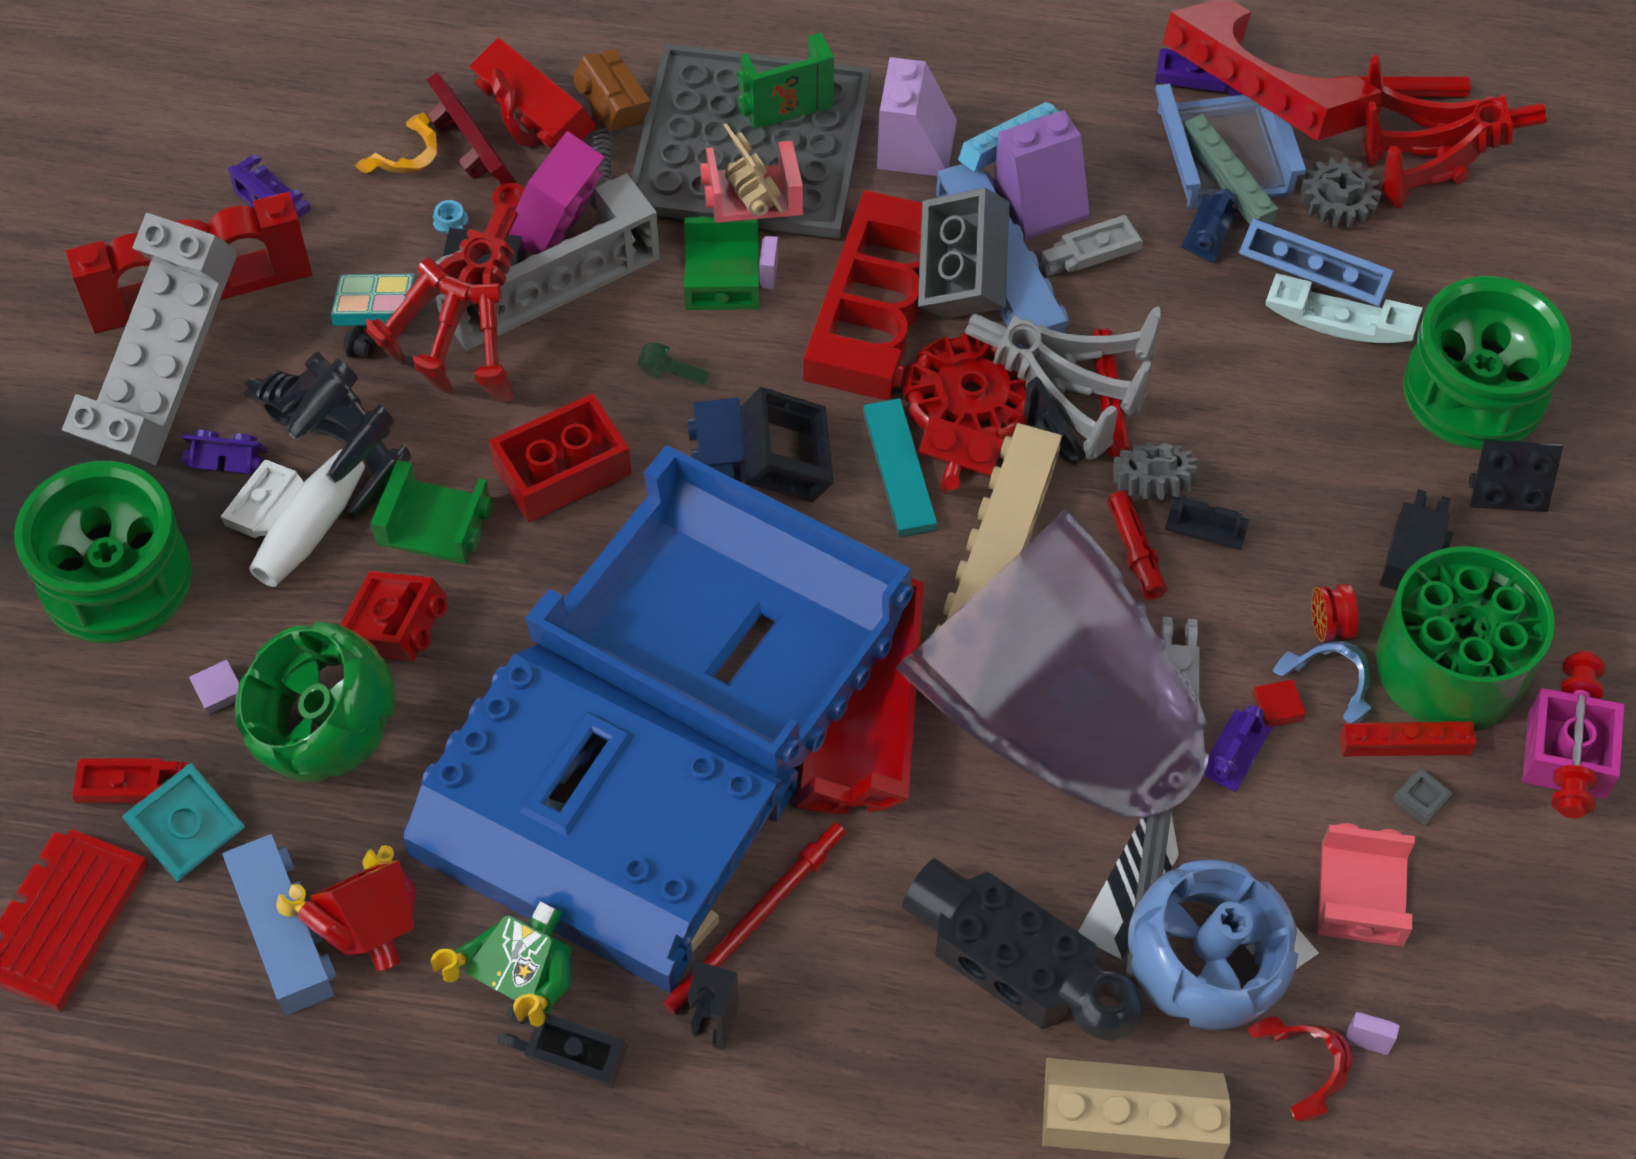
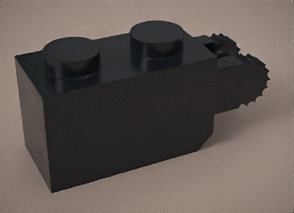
[495,1006,629,1089]

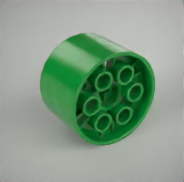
[1375,546,1555,731]

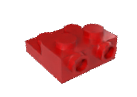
[340,571,448,662]

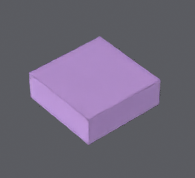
[759,236,778,289]
[189,660,239,715]
[1345,1012,1399,1056]

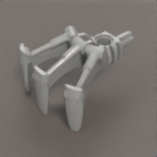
[965,306,1161,460]

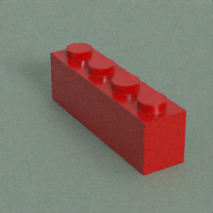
[469,37,597,150]

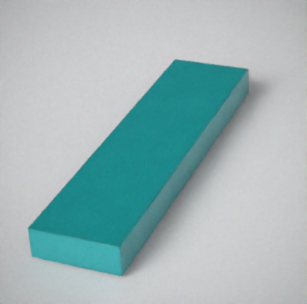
[863,398,937,537]

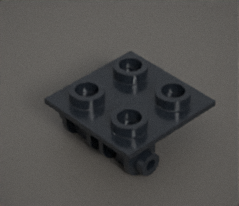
[1469,439,1564,512]

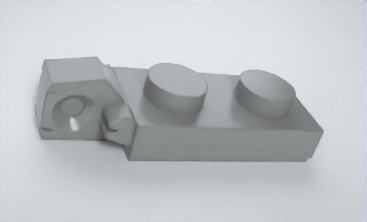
[1040,215,1143,276]

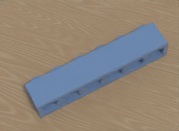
[936,164,1069,349]

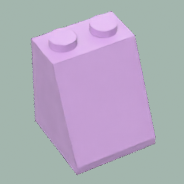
[877,57,957,176]

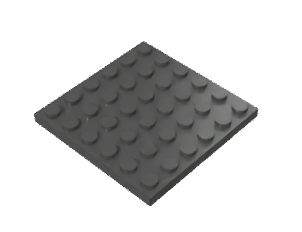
[631,44,871,239]

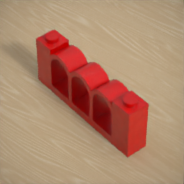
[803,190,923,401]
[66,191,313,334]

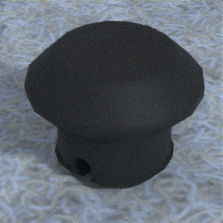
[343,326,376,358]

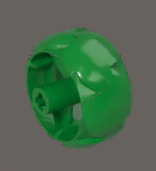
[235,621,395,783]

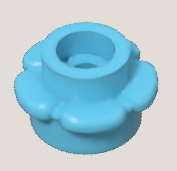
[433,200,468,234]

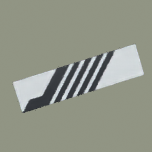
[1078,783,1179,960]

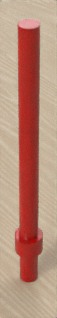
[662,822,846,1015]

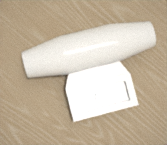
[220,449,365,587]

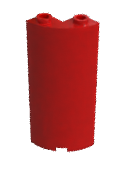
[796,578,924,814]

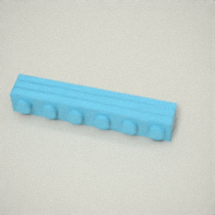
[958,102,1059,172]

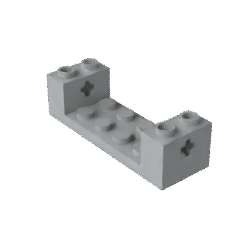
[435,173,660,351]
[62,212,239,465]

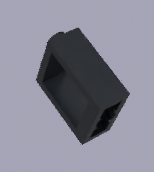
[740,387,834,502]

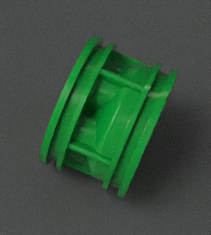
[1403,276,1571,450]
[14,461,192,644]

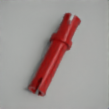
[1107,490,1168,601]

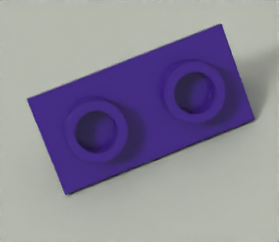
[182,430,268,475]
[1199,705,1272,792]

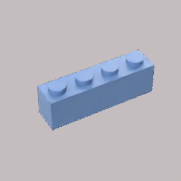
[1239,219,1394,308]
[222,834,337,1016]

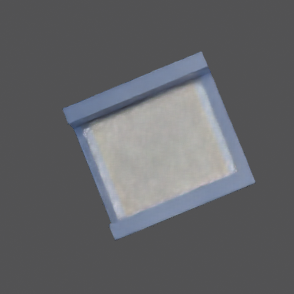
[1155,84,1306,209]

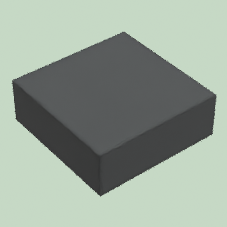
[1392,767,1453,826]

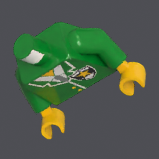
[431,901,571,1027]

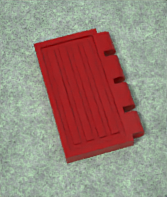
[0,829,149,1012]

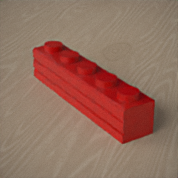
[1340,721,1477,757]

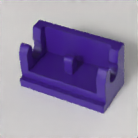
[228,154,311,219]

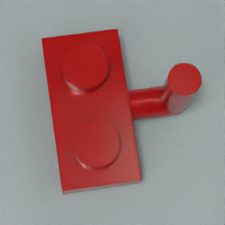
[917,415,1004,494]

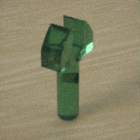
[637,343,709,385]

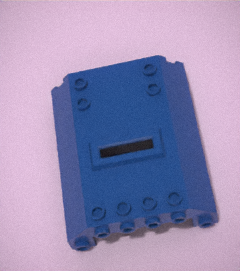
[525,445,914,775]
[403,644,797,994]

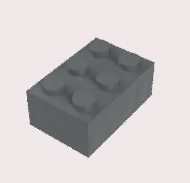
[918,187,1009,319]

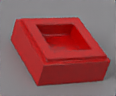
[1252,679,1306,727]

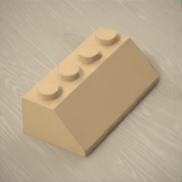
[1042,1058,1230,1159]

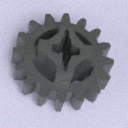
[1300,157,1381,228]
[1113,442,1198,500]

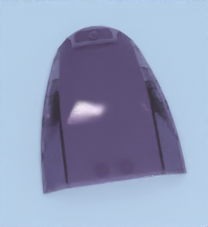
[896,509,1209,817]

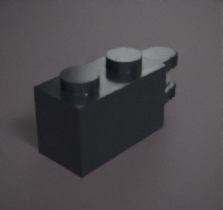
[1379,489,1453,591]

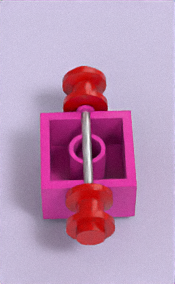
[1522,651,1624,819]

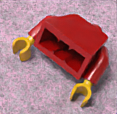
[276,845,416,971]

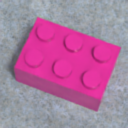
[509,131,604,255]

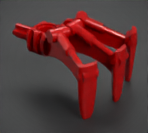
[1362,55,1547,209]
[366,204,518,402]

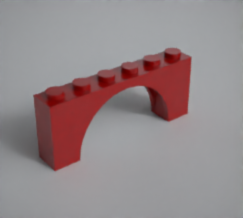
[1162,0,1382,141]

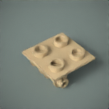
[724,123,784,216]

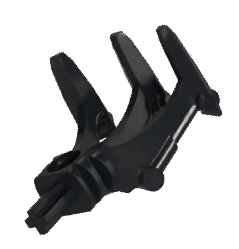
[244,352,411,519]

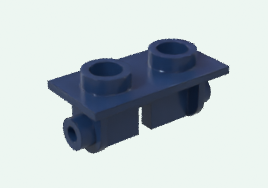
[1181,188,1237,264]

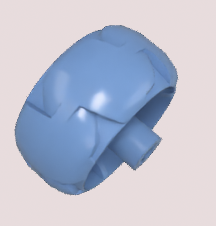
[1128,859,1298,1030]

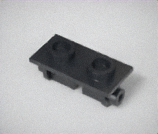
[1165,494,1251,550]

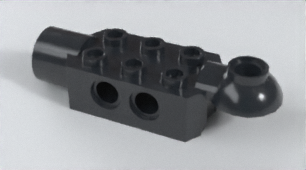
[902,858,1143,1040]

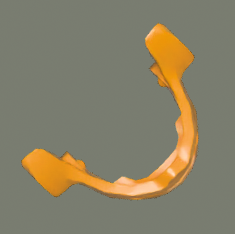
[354,112,437,174]

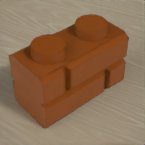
[573,48,652,132]

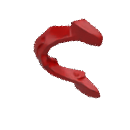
[491,67,541,146]
[1247,1016,1353,1121]

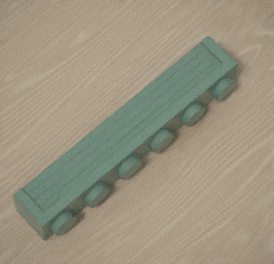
[1183,114,1278,224]

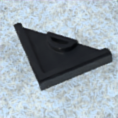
[1023,376,1085,465]

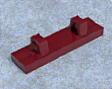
[426,72,517,185]

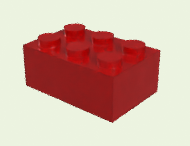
[488,393,632,523]

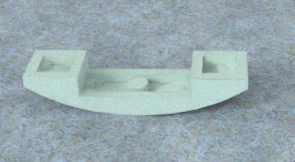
[1266,273,1422,343]

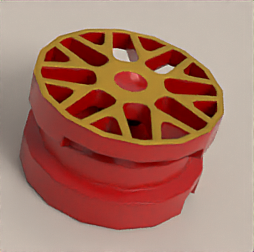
[1311,583,1359,642]

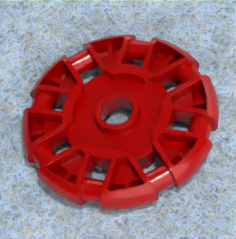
[903,333,1029,439]

